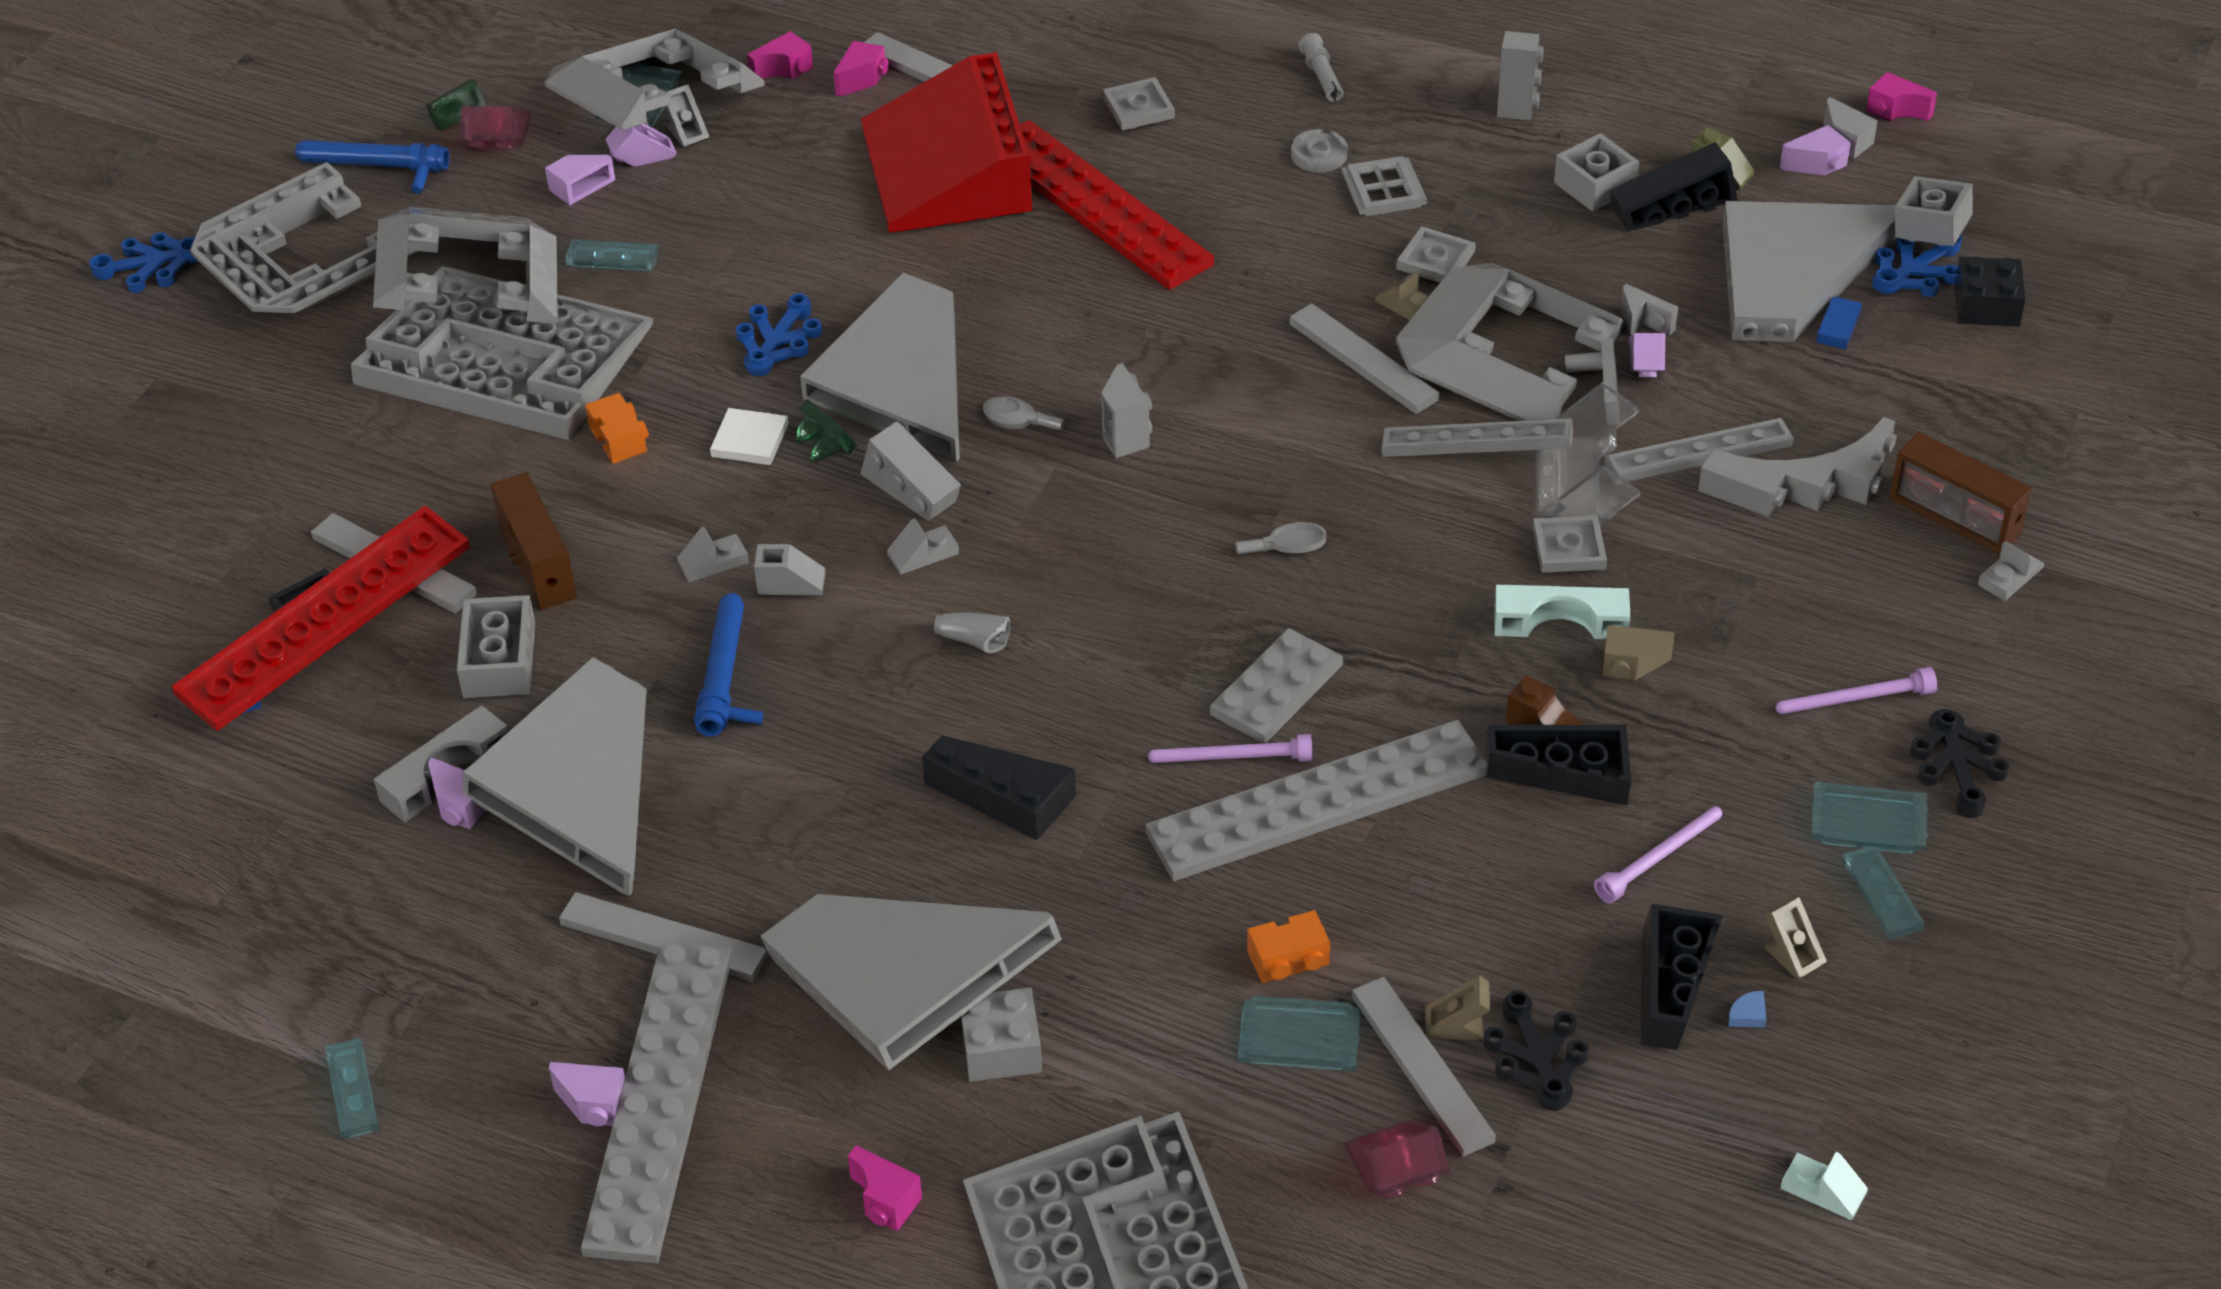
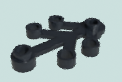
[1910,709,2009,818]
[1483,991,1589,1111]

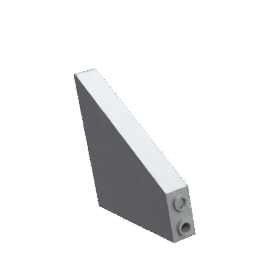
[1723,201,1896,342]
[800,273,960,462]
[462,657,647,897]
[761,894,1062,1070]

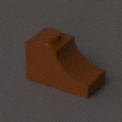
[1506,675,1583,725]

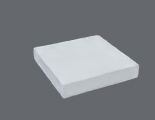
[710,408,789,465]

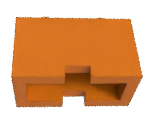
[585,392,649,464]
[1247,910,1330,983]

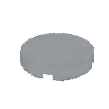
[1291,129,1348,173]

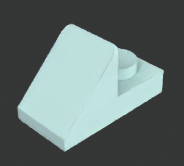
[1780,1152,1868,1220]

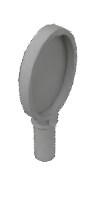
[983,396,1066,431]
[1235,522,1326,554]

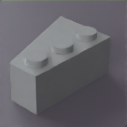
[1497,31,1544,121]
[860,421,961,521]

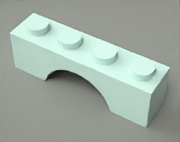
[1494,585,1630,639]

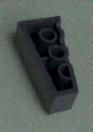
[1609,142,1738,231]
[1485,725,1631,805]
[922,735,1076,840]
[1641,904,1723,1050]

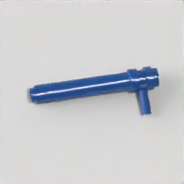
[295,140,450,194]
[694,593,763,737]

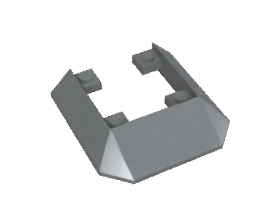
[545,29,765,130]
[190,162,417,313]
[373,206,558,324]
[1396,263,1627,421]

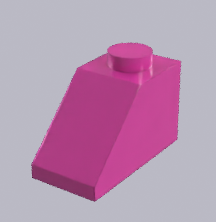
[833,41,888,97]

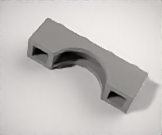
[374,705,509,823]

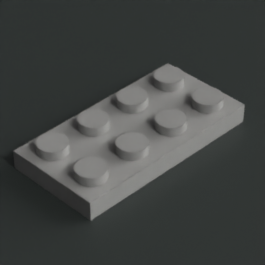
[1210,628,1343,743]

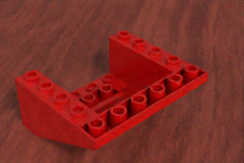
[861,52,1032,233]

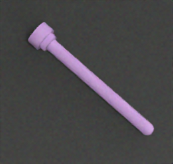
[1775,667,1937,714]
[1148,734,1312,763]
[1594,806,1722,904]

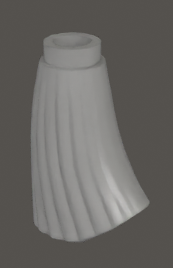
[934,612,1010,654]

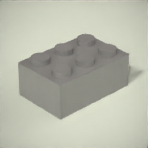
[457,595,535,698]

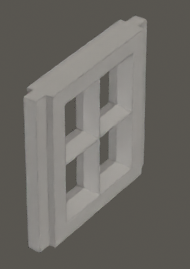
[1341,156,1427,216]

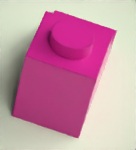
[747,31,813,79]
[1866,72,1937,122]
[848,1145,922,1231]

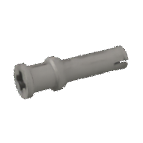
[1298,33,1344,102]

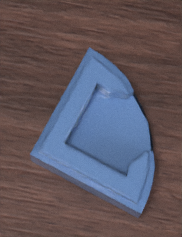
[1728,991,1767,1028]

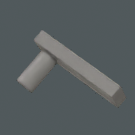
[1565,338,1620,424]

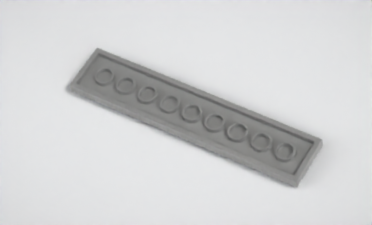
[1145,720,1487,882]
[581,942,732,1264]

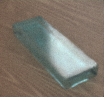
[565,239,659,271]
[1843,845,1925,940]
[325,1038,380,1139]

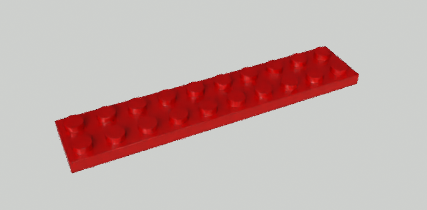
[1020,119,1214,290]
[171,505,470,731]

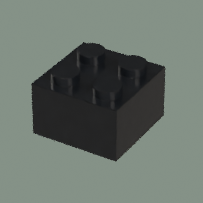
[1954,256,2026,327]

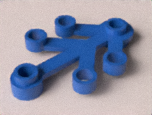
[89,232,199,293]
[1872,235,1962,297]
[736,293,822,376]

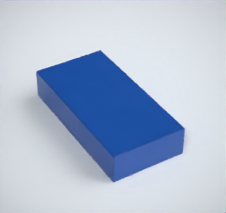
[1816,296,1862,350]

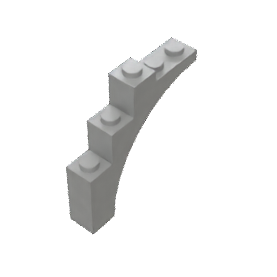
[1698,417,1897,517]

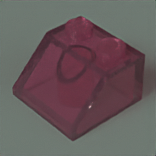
[460,105,531,149]
[1344,1119,1450,1198]

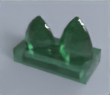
[426,79,486,131]
[796,399,857,462]

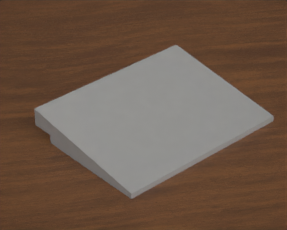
[351,266,653,440]
[963,1111,1248,1289]

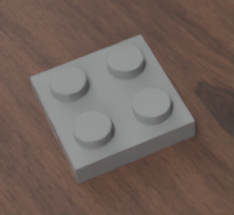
[1103,77,1175,131]
[1396,226,1476,283]
[1533,515,1607,573]

